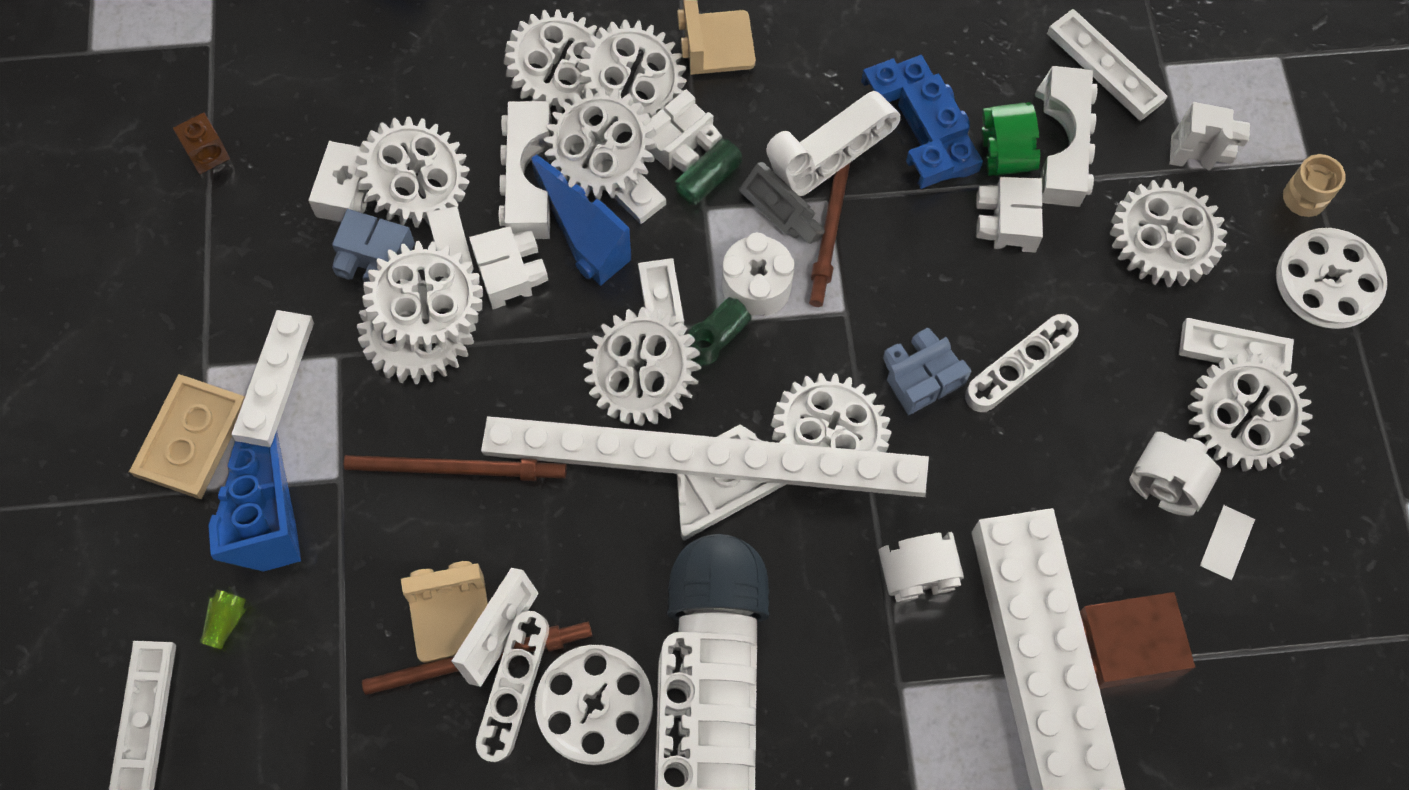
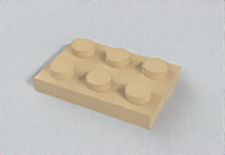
[129,374,245,499]

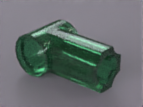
[688,297,752,366]

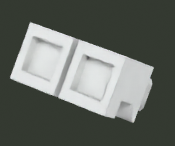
[646,89,722,174]
[1170,102,1250,170]
[976,177,1043,253]
[469,226,548,309]

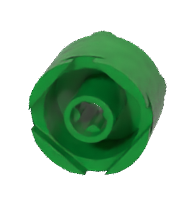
[981,102,1040,176]

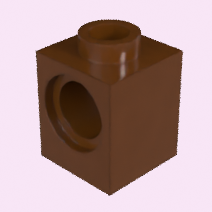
[173,112,230,174]

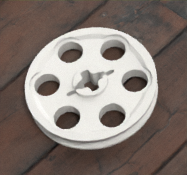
[1276,228,1387,329]
[535,645,653,765]

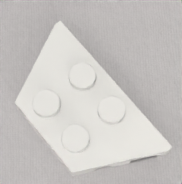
[677,425,786,540]

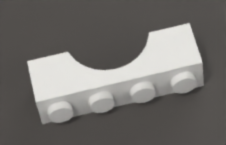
[1040,66,1097,207]
[499,101,552,239]

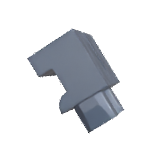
[332,209,415,282]
[883,328,971,416]

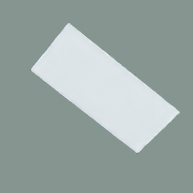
[427,207,474,270]
[1200,505,1255,580]

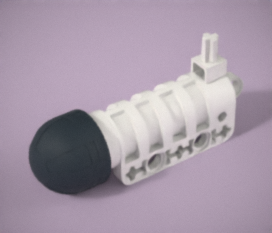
[655,534,769,790]

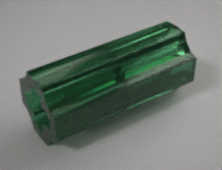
[675,138,743,205]

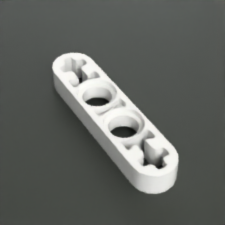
[965,314,1079,412]
[476,611,549,762]

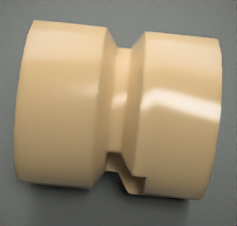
[1283,154,1345,217]

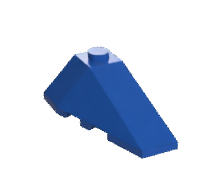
[531,154,631,286]
[208,431,301,572]

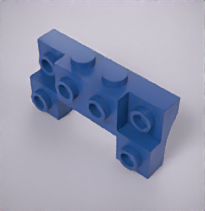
[861,55,983,189]

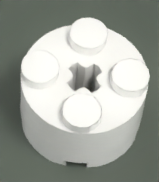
[722,232,794,317]
[1129,432,1221,516]
[878,532,964,603]

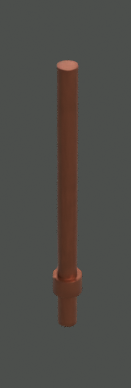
[809,162,851,307]
[344,455,567,481]
[362,621,592,695]

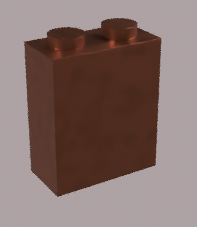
[1080,592,1195,689]

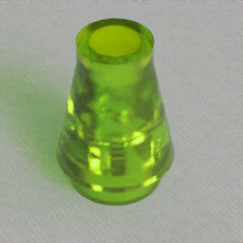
[200,589,247,649]

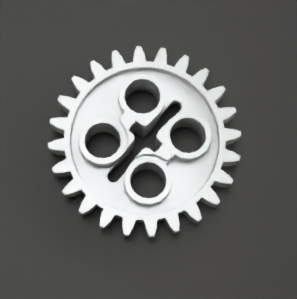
[504,9,611,113]
[577,20,687,123]
[544,87,657,200]
[355,117,470,227]
[1110,179,1227,287]
[363,241,483,353]
[357,272,476,384]
[584,307,701,426]
[1188,353,1313,472]
[771,373,891,453]

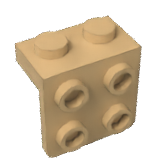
[677,0,756,75]
[401,561,488,663]

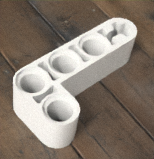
[766,91,900,196]

